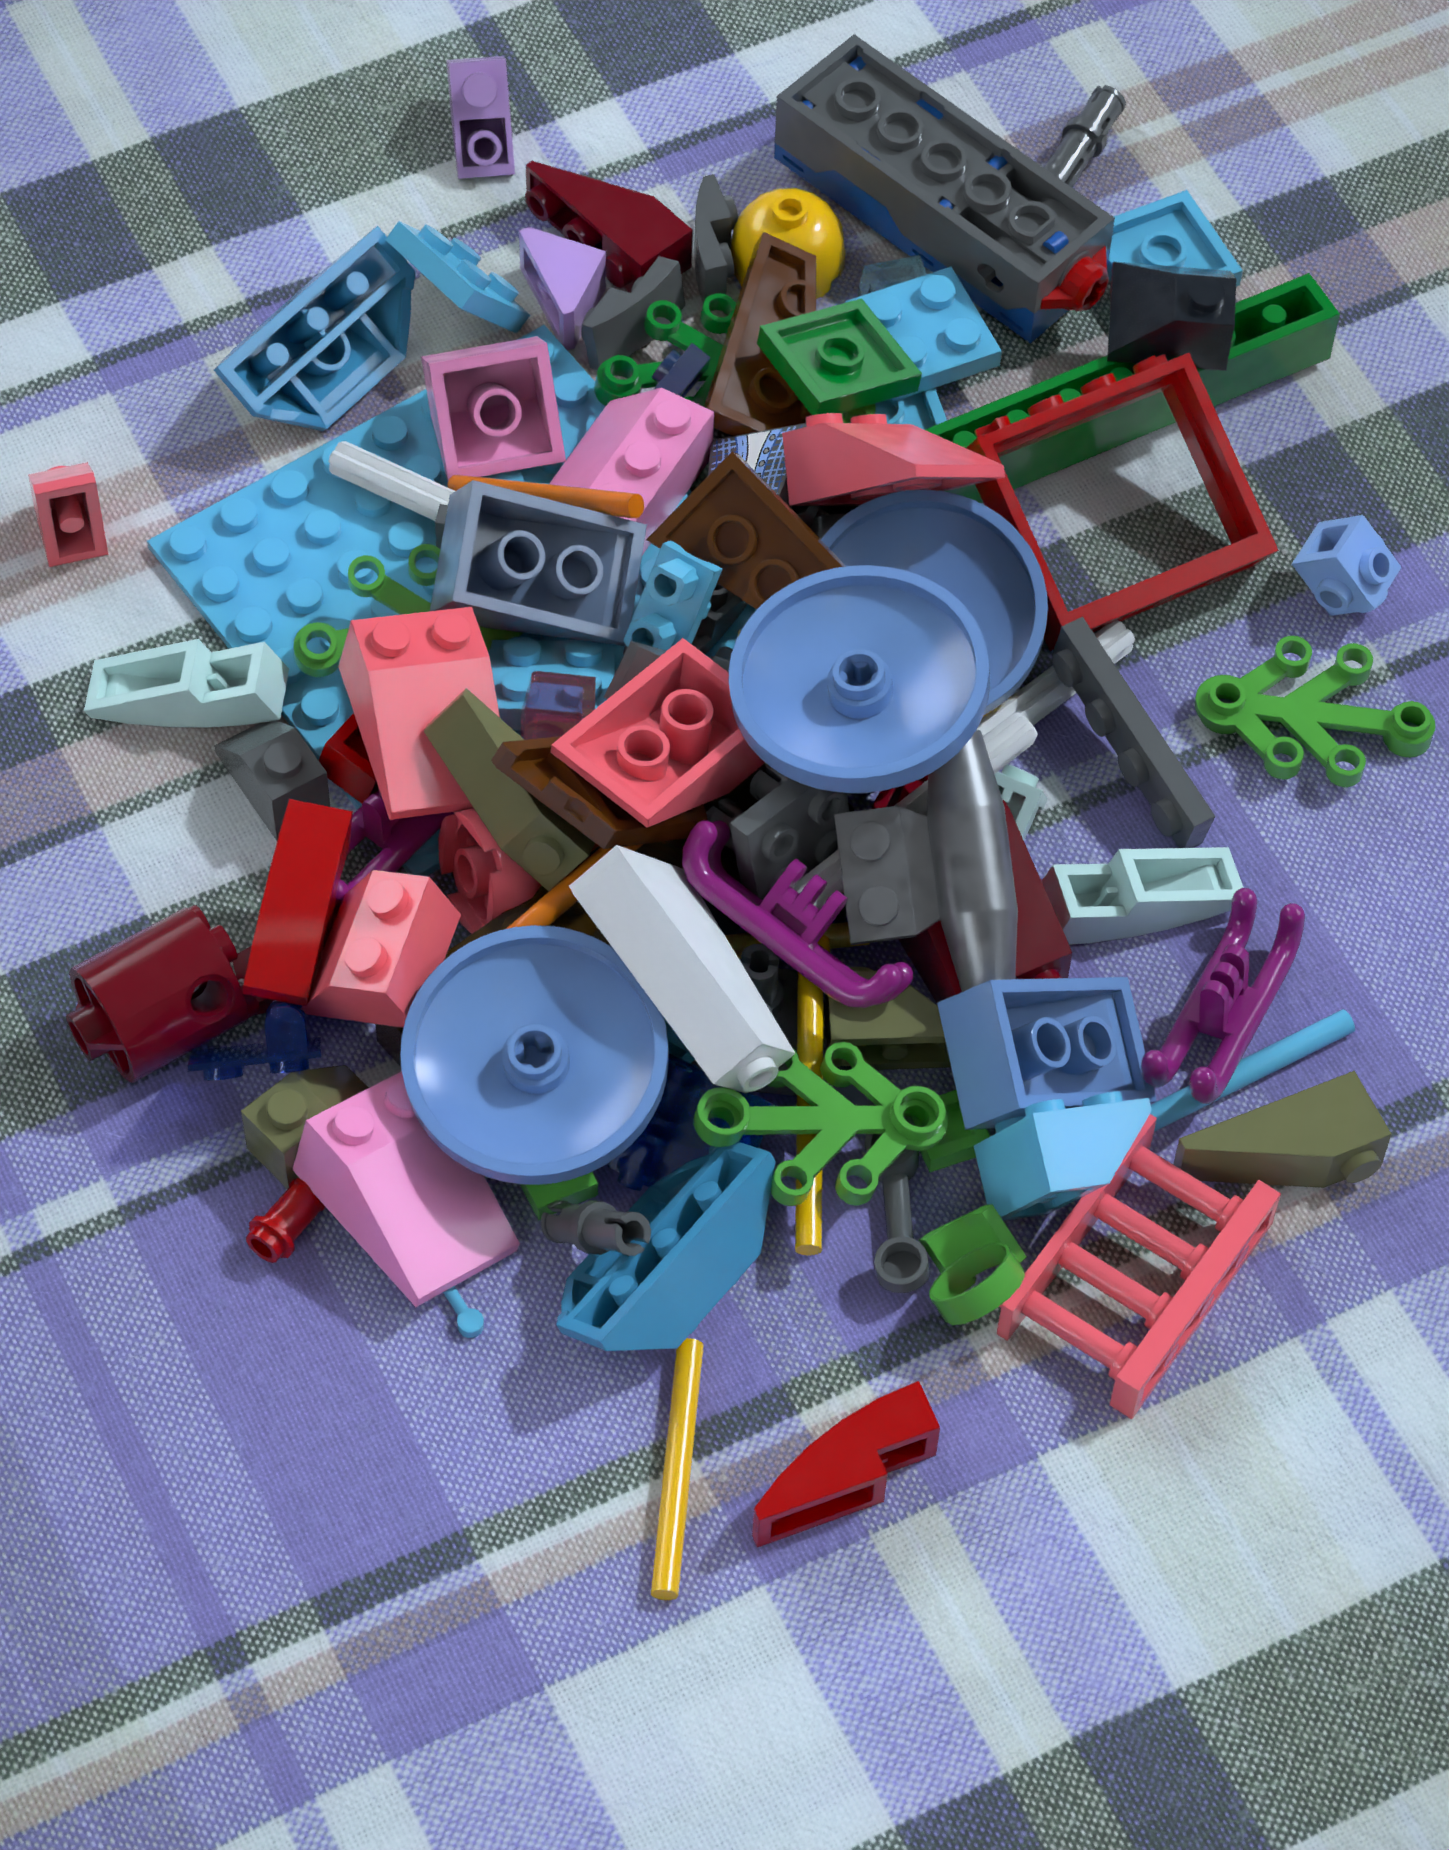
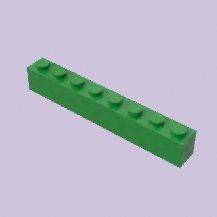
[925,273,1340,503]

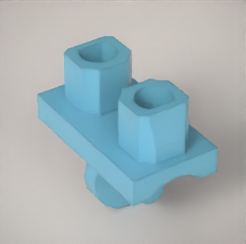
[623,540,722,651]

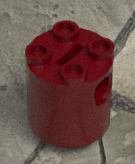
[66,905,260,1083]

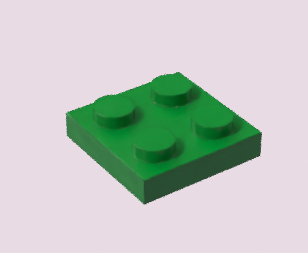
[757,298,922,415]

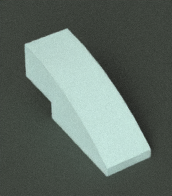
[84,639,289,728]
[1042,847,1243,945]

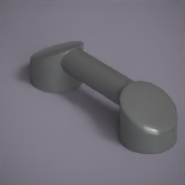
[865,1134,930,1293]

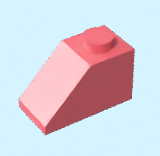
[28,462,109,567]

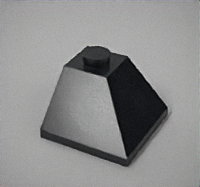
[1107,262,1236,371]

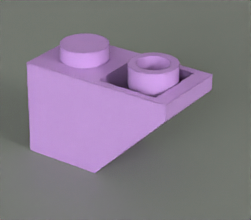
[446,56,515,179]

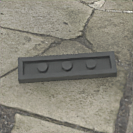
[1052,617,1215,848]

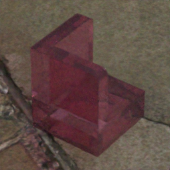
[521,671,596,740]

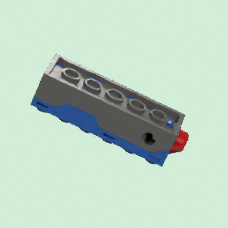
[774,34,1115,343]

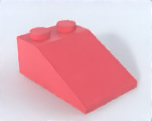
[782,413,1005,506]
[338,607,500,820]
[551,638,765,828]

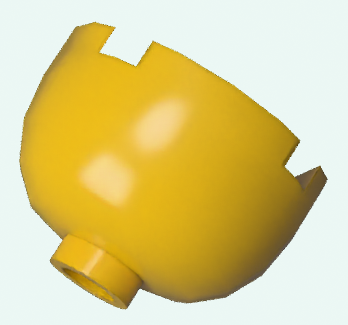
[731,188,845,299]

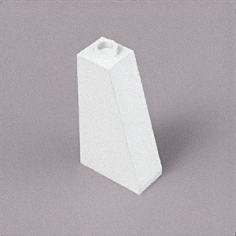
[569,845,796,1093]

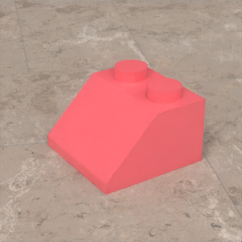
[301,870,461,1028]

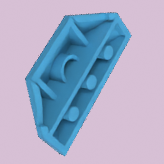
[214,226,416,431]
[556,1142,776,1351]

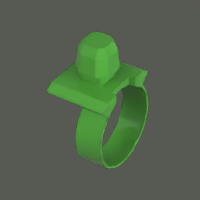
[919,1204,1027,1325]

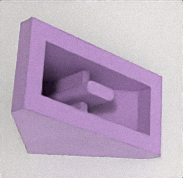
[519,227,606,351]

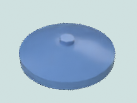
[821,490,1048,715]
[728,565,990,793]
[400,925,669,1185]

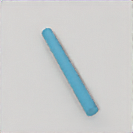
[1150,1009,1355,1132]

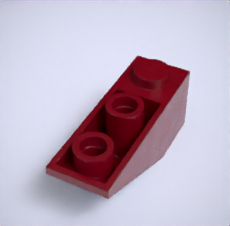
[525,161,693,293]

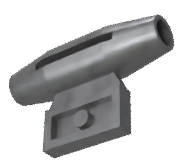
[834,730,1018,992]

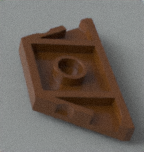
[491,736,708,849]

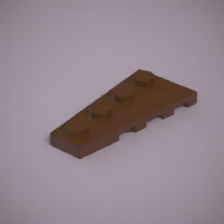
[704,232,816,436]
[646,451,846,609]

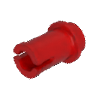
[246,1178,325,1263]

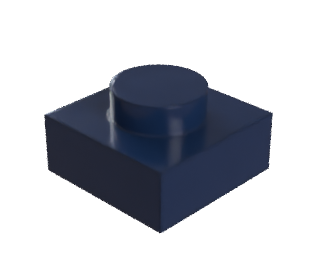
[652,343,710,398]

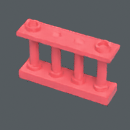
[997,1114,1281,1419]

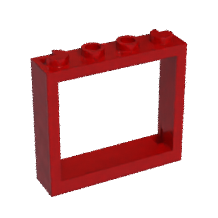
[966,353,1279,651]

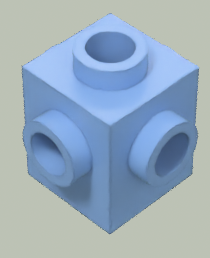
[1292,515,1402,616]

